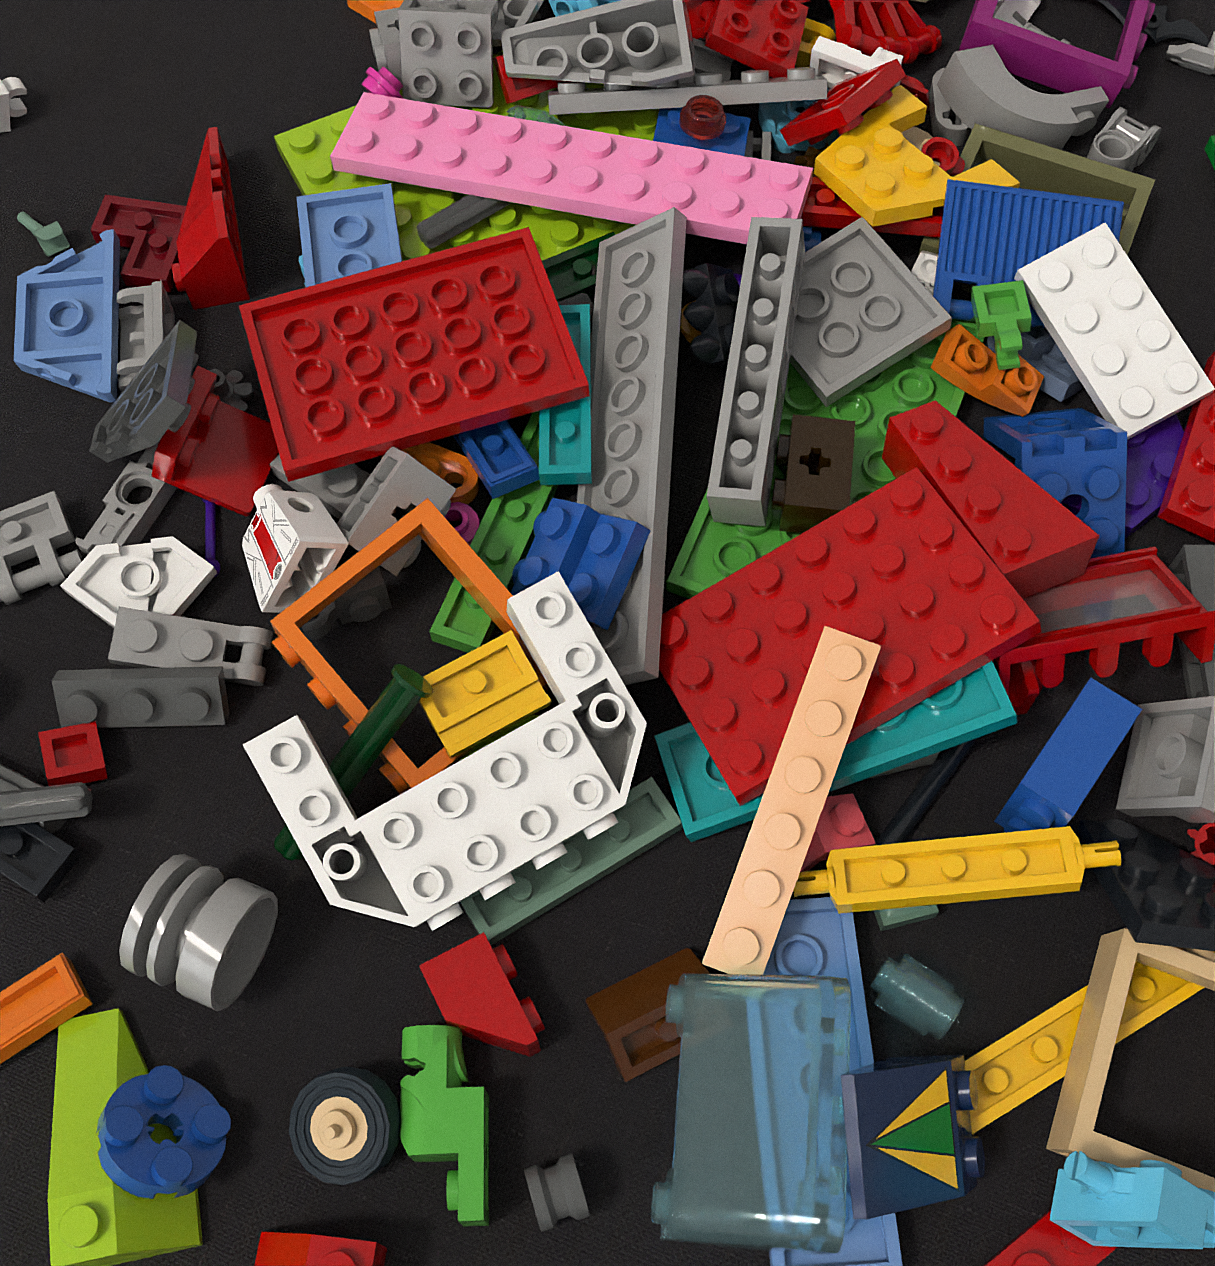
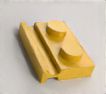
[419,630,551,759]

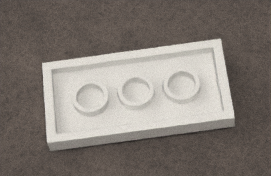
[1014,222,1215,440]

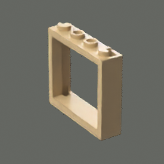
[1046,927,1215,1192]

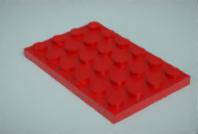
[239,227,590,482]
[659,467,1041,806]

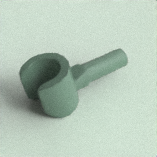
[17,212,70,256]

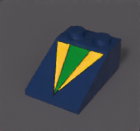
[841,1055,985,1219]

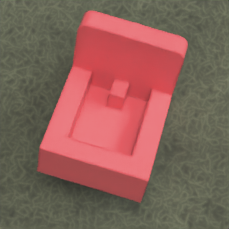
[800,793,876,872]

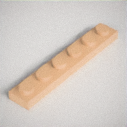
[702,626,881,986]

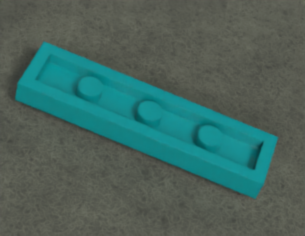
[539,304,592,485]

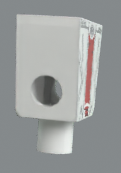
[242,484,348,613]

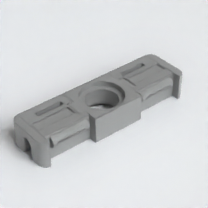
[76,437,177,557]

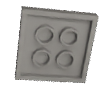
[790,217,952,407]

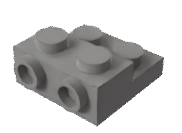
[1116,696,1215,823]

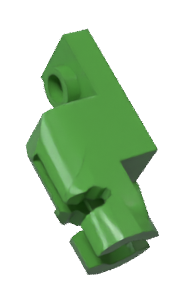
[399,1025,489,1227]

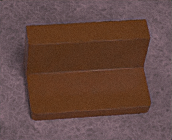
[585,948,732,1082]

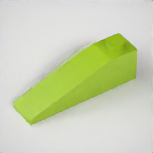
[48,1008,203,1266]

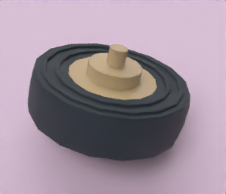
[289,1067,401,1185]

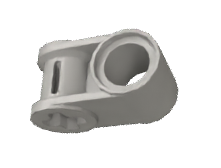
[1087,107,1161,172]

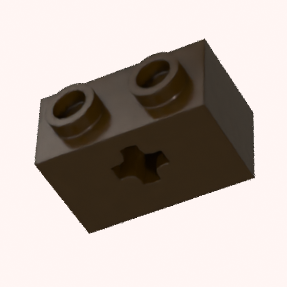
[771,414,856,533]

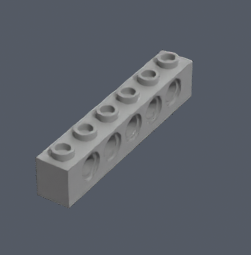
[707,217,806,526]

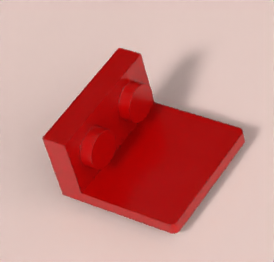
[151,366,279,516]

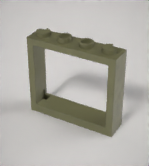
[918,123,1155,293]

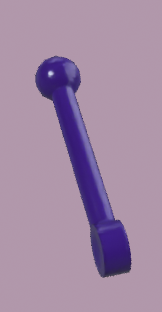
[201,498,221,578]

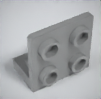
[398,0,498,108]

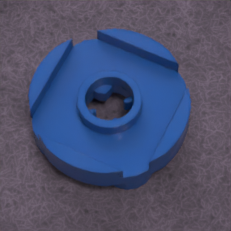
[96,1065,231,1199]

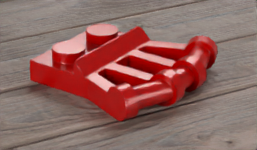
[829,0,942,64]

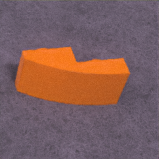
[930,324,1044,417]

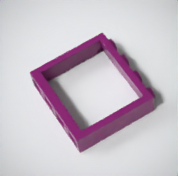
[958,0,1156,109]

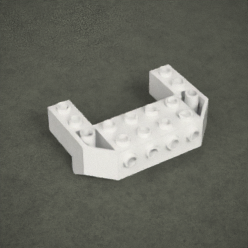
[243,571,647,931]

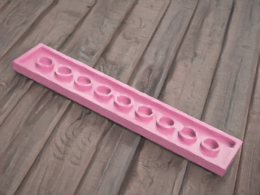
[330,92,813,244]

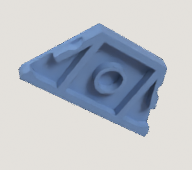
[14,229,120,402]

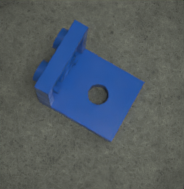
[984,408,1127,558]

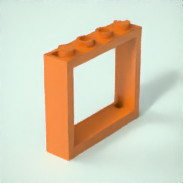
[270,498,550,794]

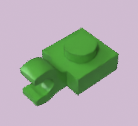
[971,280,1032,370]

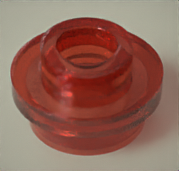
[679,95,726,140]

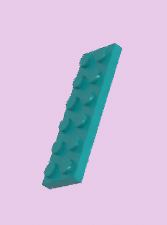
[655,661,1017,842]

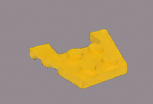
[814,85,1021,227]

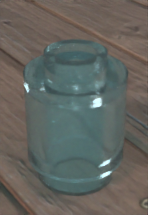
[870,953,965,1040]

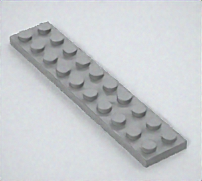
[577,207,687,685]

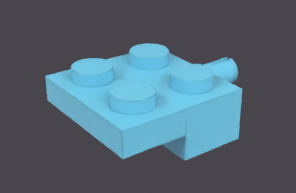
[1049,1151,1215,1250]

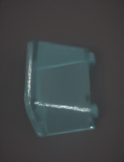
[651,973,851,1255]

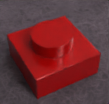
[38,721,107,786]

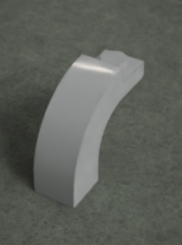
[937,45,1109,150]

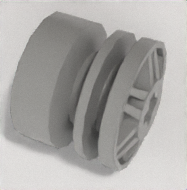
[119,854,278,1012]

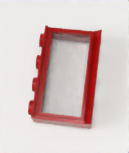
[992,546,1215,697]

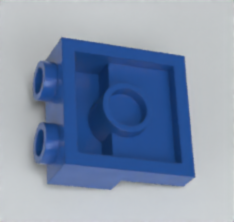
[511,498,651,630]

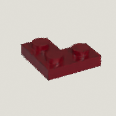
[90,195,186,292]

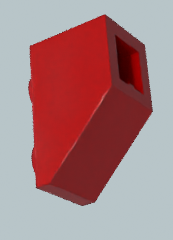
[419,932,545,1057]

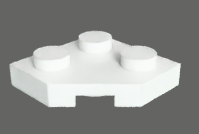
[60,536,217,628]

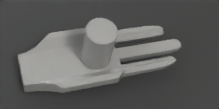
[1164,31,1215,75]

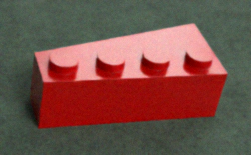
[882,400,1100,599]

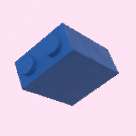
[994,678,1142,833]

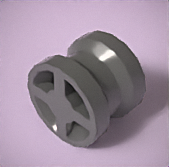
[524,1153,590,1233]

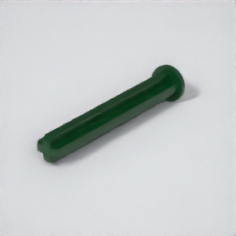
[274,664,433,861]

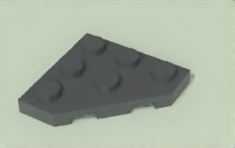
[89,320,199,463]

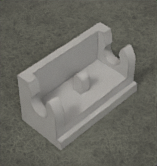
[117,281,175,393]

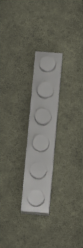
[548,67,827,115]

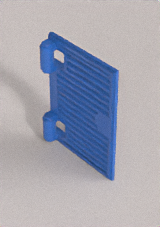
[933,179,1124,328]

